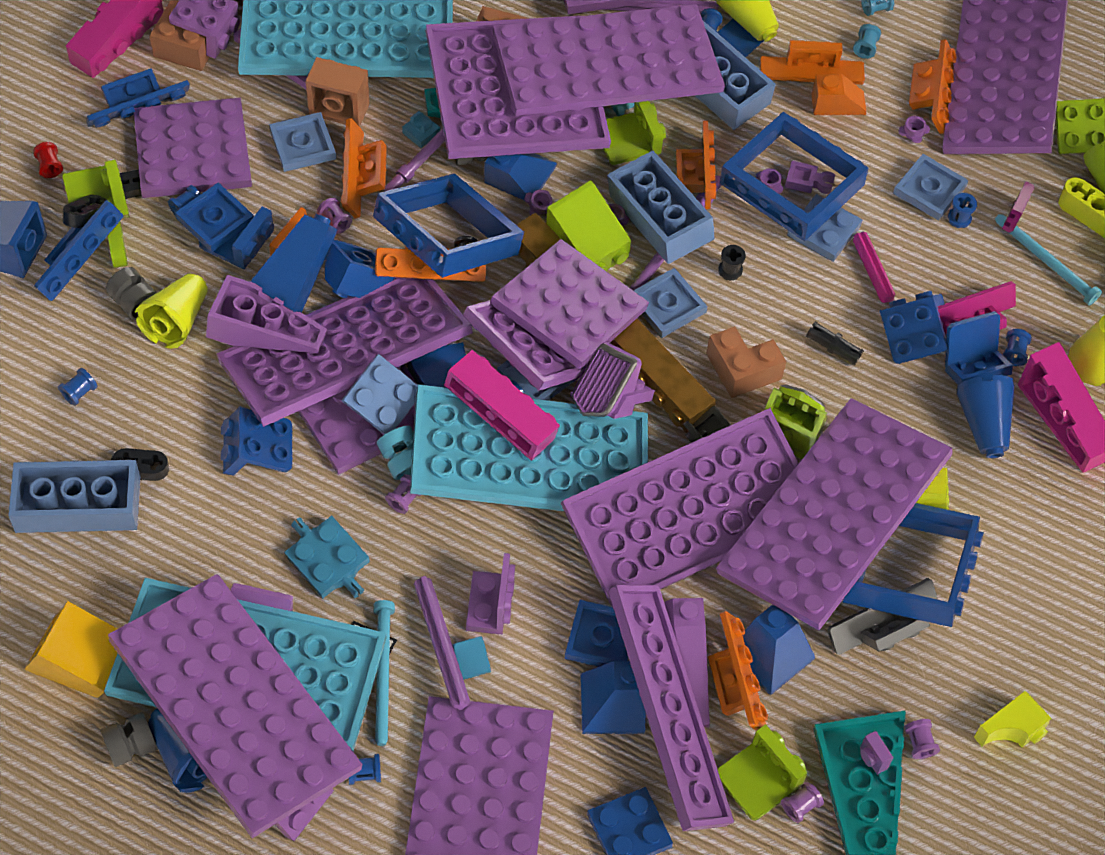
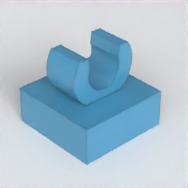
[402,111,440,148]

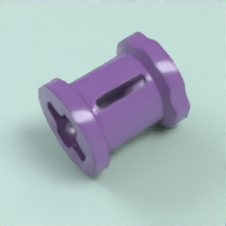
[317,198,352,234]
[385,474,421,514]
[904,719,940,759]
[781,781,824,824]

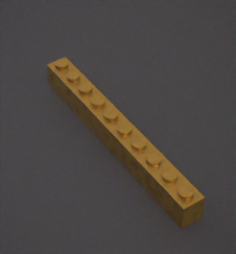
[516,213,716,433]

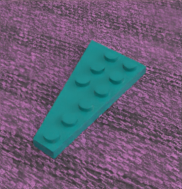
[813,710,906,855]

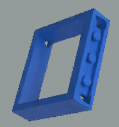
[720,112,868,242]
[373,173,524,278]
[843,503,984,627]

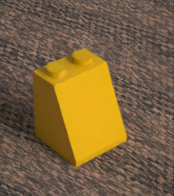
[24,601,118,698]

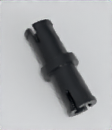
[806,321,864,366]

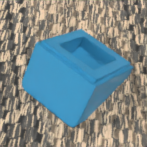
[452,636,491,680]

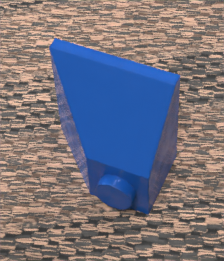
[484,153,557,201]
[325,239,395,298]
[743,605,815,696]
[580,661,646,734]

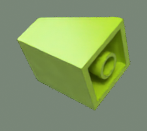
[546,180,631,272]

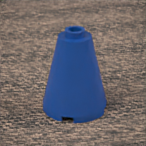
[956,375,1015,458]
[148,708,208,793]

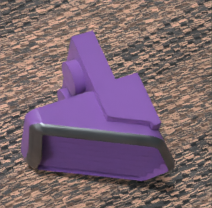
[570,343,655,419]

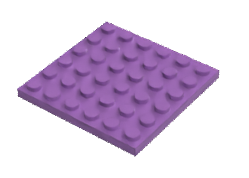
[425,16,611,159]

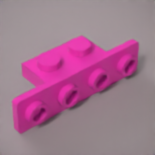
[938,281,1016,335]

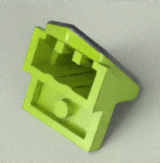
[764,384,827,459]

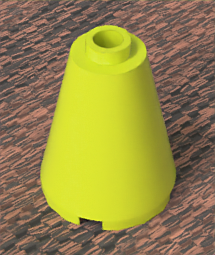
[715,0,779,42]
[135,273,208,349]
[1068,315,1105,386]

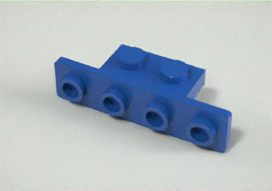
[86,68,190,128]
[34,200,123,301]

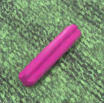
[853,231,895,303]

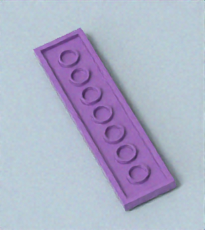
[608,585,734,831]

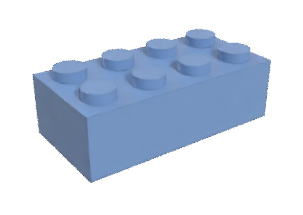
[695,21,776,130]
[607,151,715,264]
[8,460,141,533]

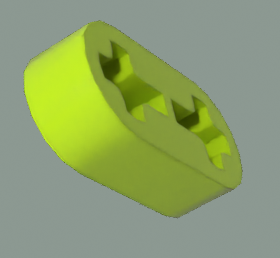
[108,222,128,268]

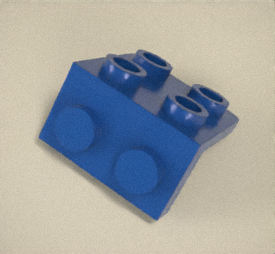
[199,206,274,270]
[880,290,948,364]
[945,311,1013,385]
[220,406,292,476]

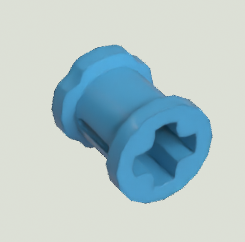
[861,0,895,16]
[853,24,881,59]

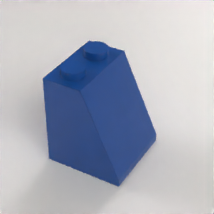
[0,201,47,279]

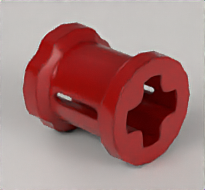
[33,142,63,178]

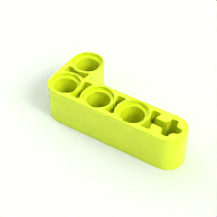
[1058,177,1105,238]

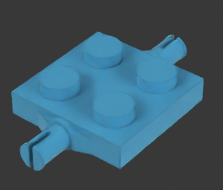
[284,516,370,599]

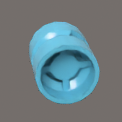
[376,426,414,480]

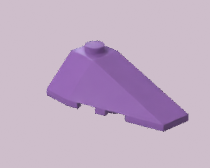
[206,275,327,353]
[664,598,710,727]

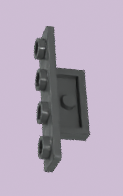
[827,578,938,655]

